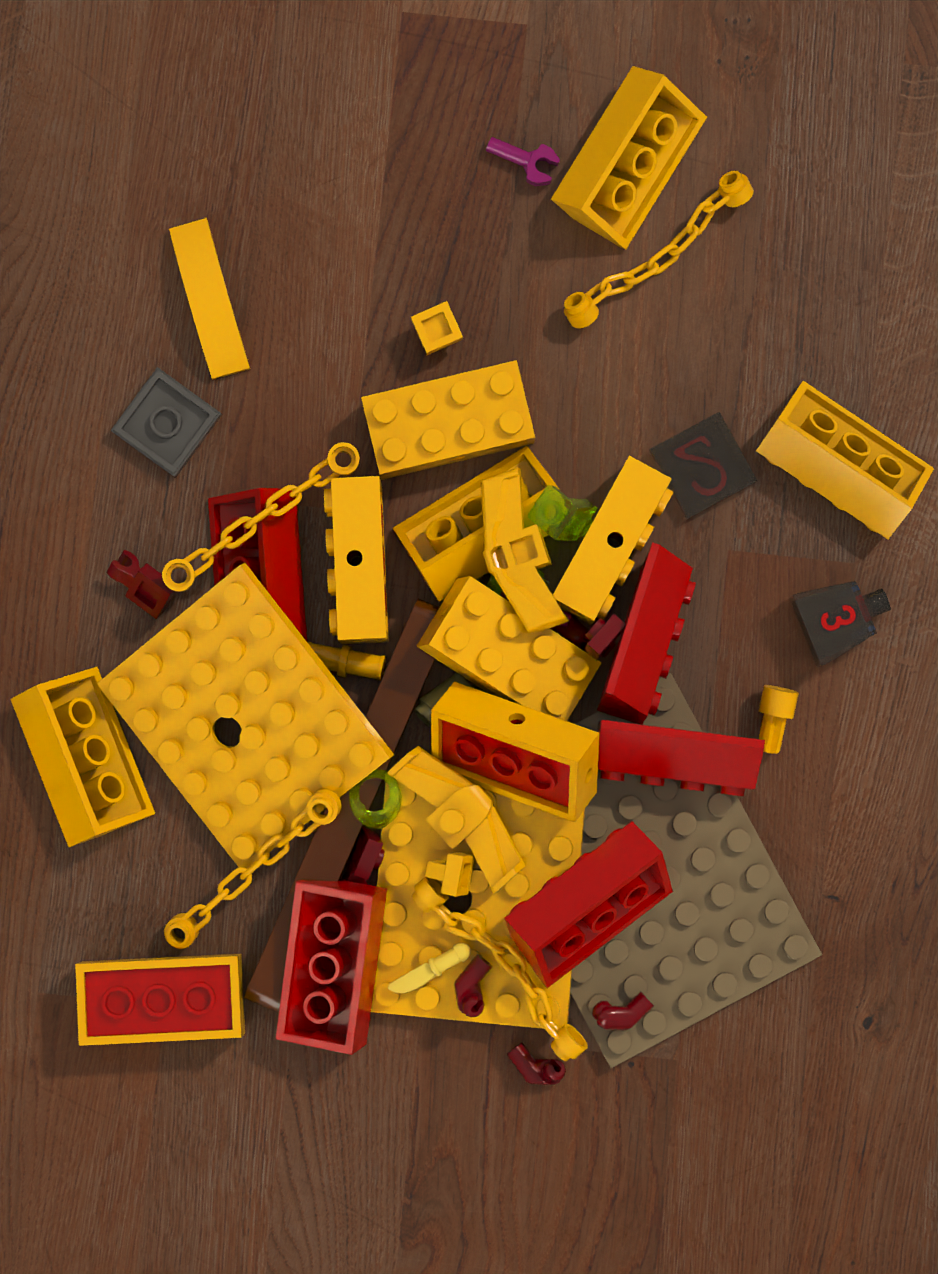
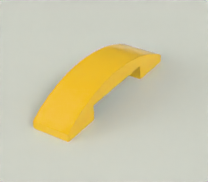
[169,218,250,380]

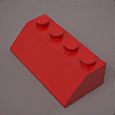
[208,488,307,641]
[597,542,696,725]
[597,720,765,797]
[504,821,673,988]
[276,880,387,1055]

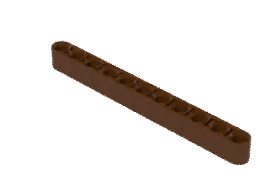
[244,598,440,1013]

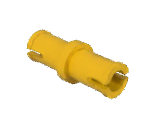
[307,642,386,681]

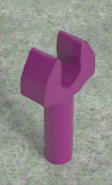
[486,137,560,186]

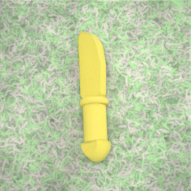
[388,943,471,993]

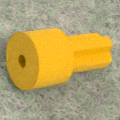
[758,685,799,754]

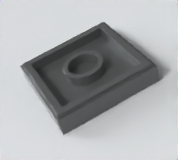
[111,367,222,478]

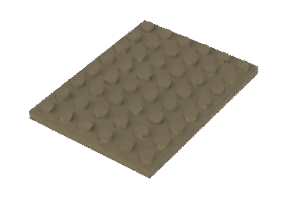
[570,673,822,1068]

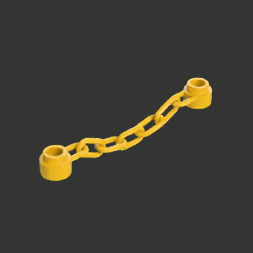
[564,171,754,328]
[162,442,360,592]
[164,789,341,949]
[412,877,588,1061]

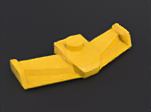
[481,468,569,632]
[387,746,525,894]

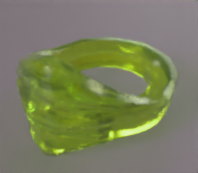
[349,769,402,829]

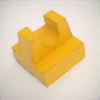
[411,301,463,355]
[425,852,475,897]

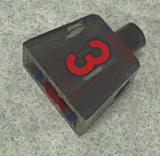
[789,581,891,667]

